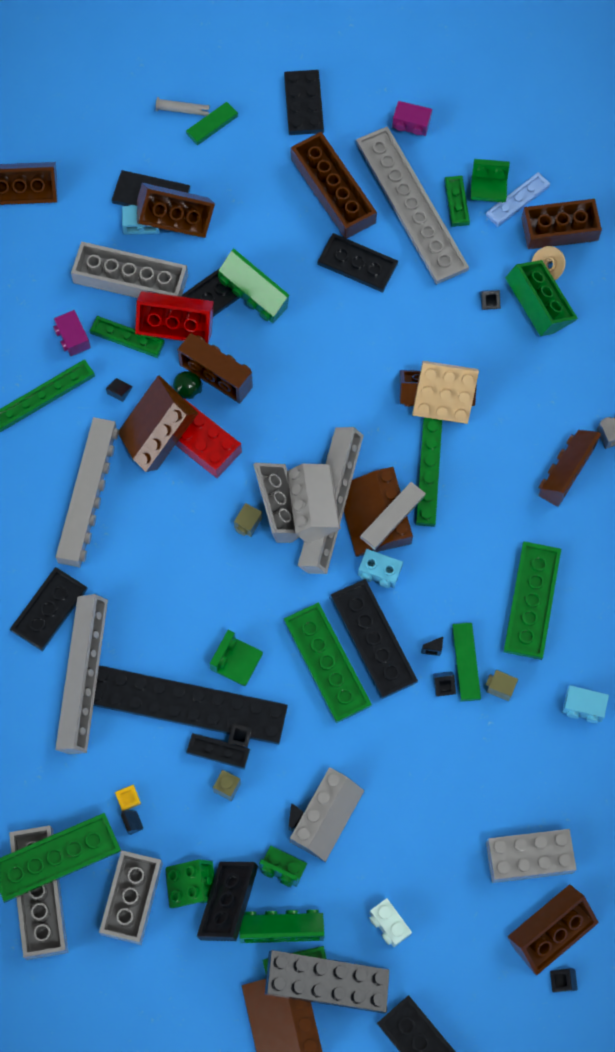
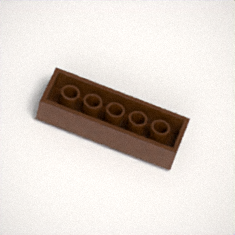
[291,132,377,239]

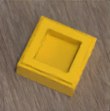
[115,784,141,812]

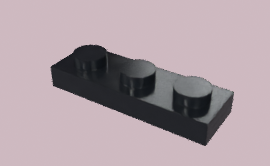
[187,733,250,770]

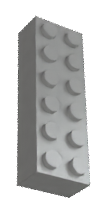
[71,241,188,298]
[9,825,68,960]

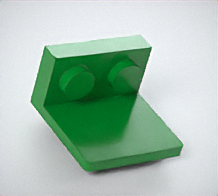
[471,159,510,202]
[210,630,263,686]
[259,845,307,888]
[166,859,215,908]

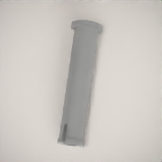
[156,97,210,116]

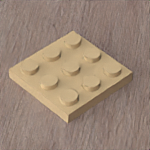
[412,361,479,424]

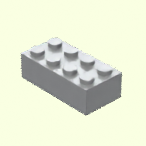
[486,829,577,883]
[99,850,163,945]

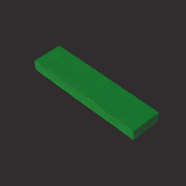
[90,316,165,358]
[452,623,481,702]

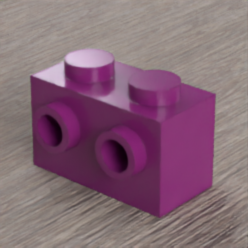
[392,101,432,136]
[53,310,91,357]

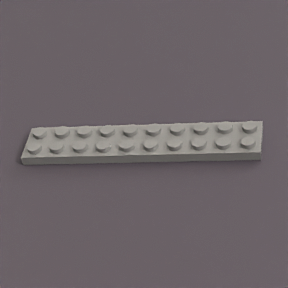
[356,126,469,285]

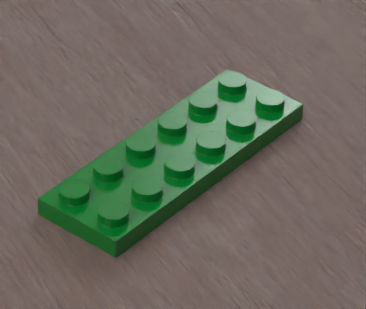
[503,541,561,660]
[284,602,372,723]
[0,813,121,903]

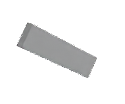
[360,482,426,550]

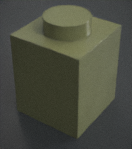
[234,503,262,537]
[486,670,518,701]
[213,770,241,801]

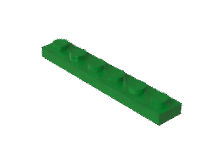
[0,359,95,432]
[416,418,442,527]

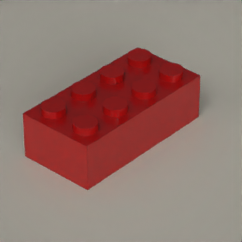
[135,291,214,343]
[175,399,242,478]

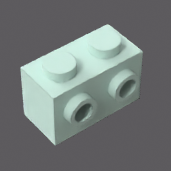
[369,898,412,947]

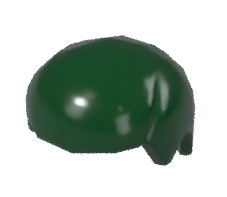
[173,371,203,399]

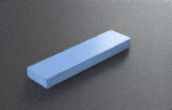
[486,172,550,227]

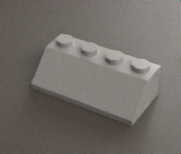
[253,463,299,543]
[287,463,341,544]
[290,767,364,862]

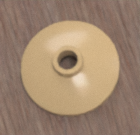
[531,246,566,280]

